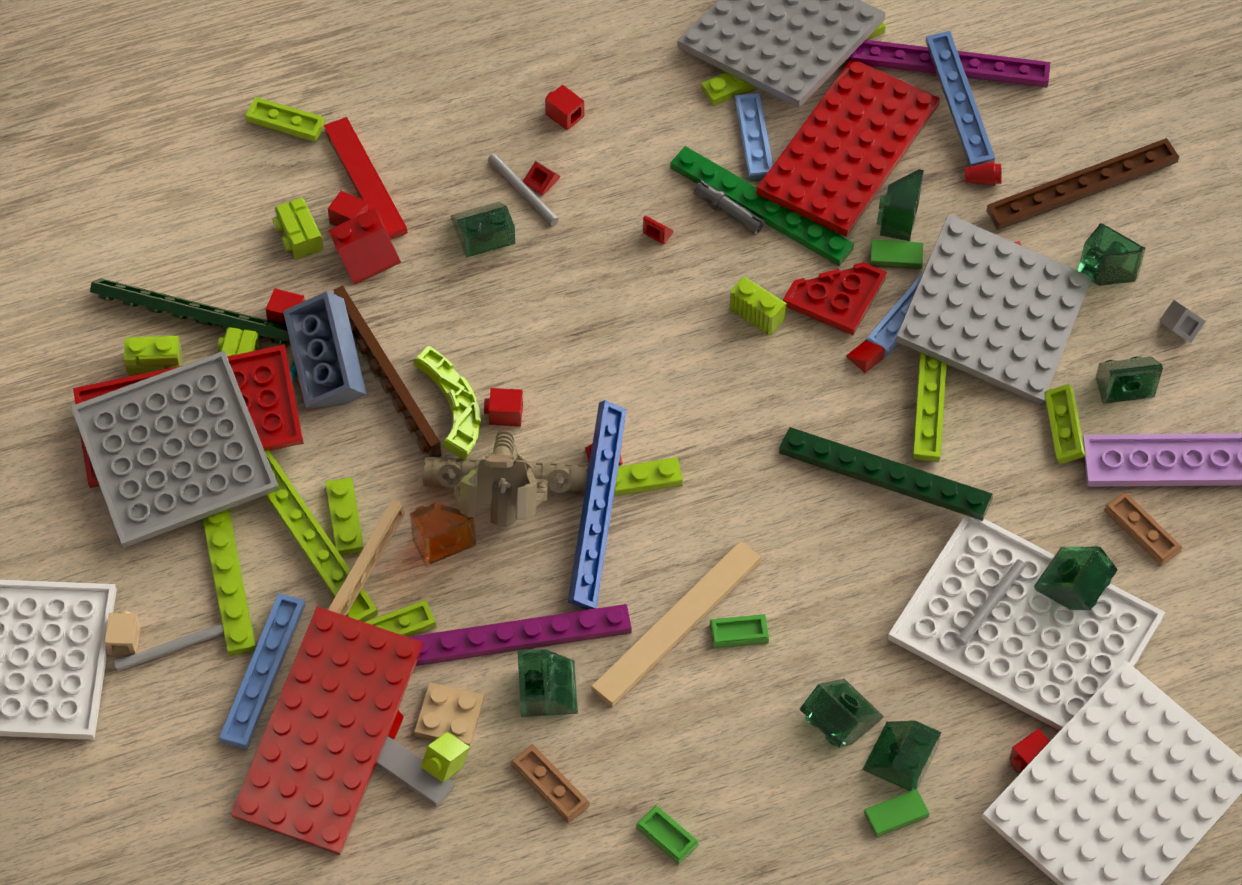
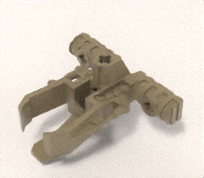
[423,430,588,525]

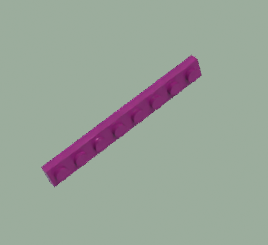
[849,40,1051,88]
[409,604,632,666]

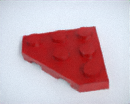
[783,262,887,336]

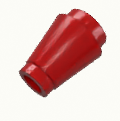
[965,161,1002,186]

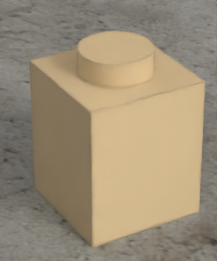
[104,611,141,656]

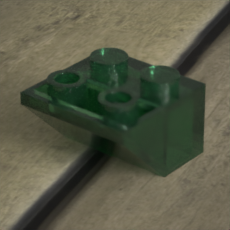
[517,649,578,717]

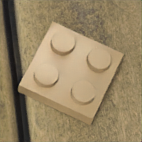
[414,682,485,749]

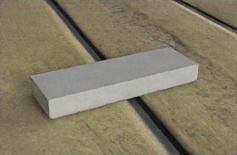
[376,736,455,807]

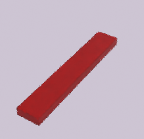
[324,117,408,239]

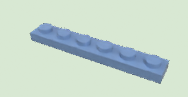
[925,31,995,167]
[219,593,306,750]

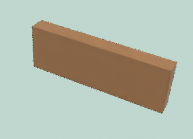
[1104,492,1182,566]
[511,744,590,824]

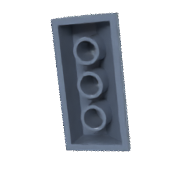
[283,291,367,409]

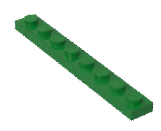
[670,146,854,266]

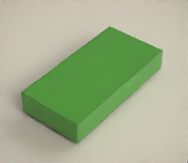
[870,239,923,269]
[710,614,769,649]
[864,789,930,838]
[636,805,699,865]

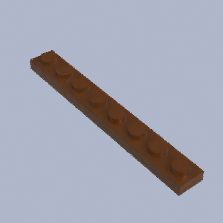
[986,138,1180,230]
[334,286,441,457]

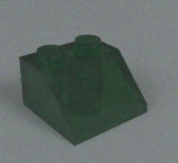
[877,169,924,241]
[450,202,516,258]
[1078,223,1146,286]
[1096,356,1163,404]
[1033,546,1118,610]
[799,678,884,748]
[863,720,941,791]

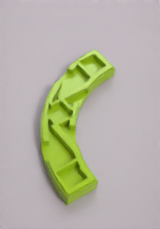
[413,345,481,460]

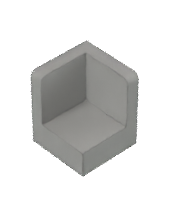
[1159,300,1206,343]

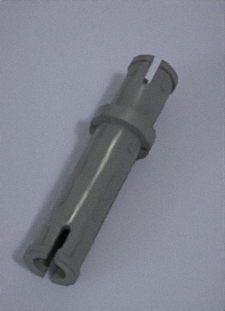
[693,180,765,235]

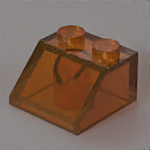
[410,503,476,566]

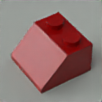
[328,208,401,285]

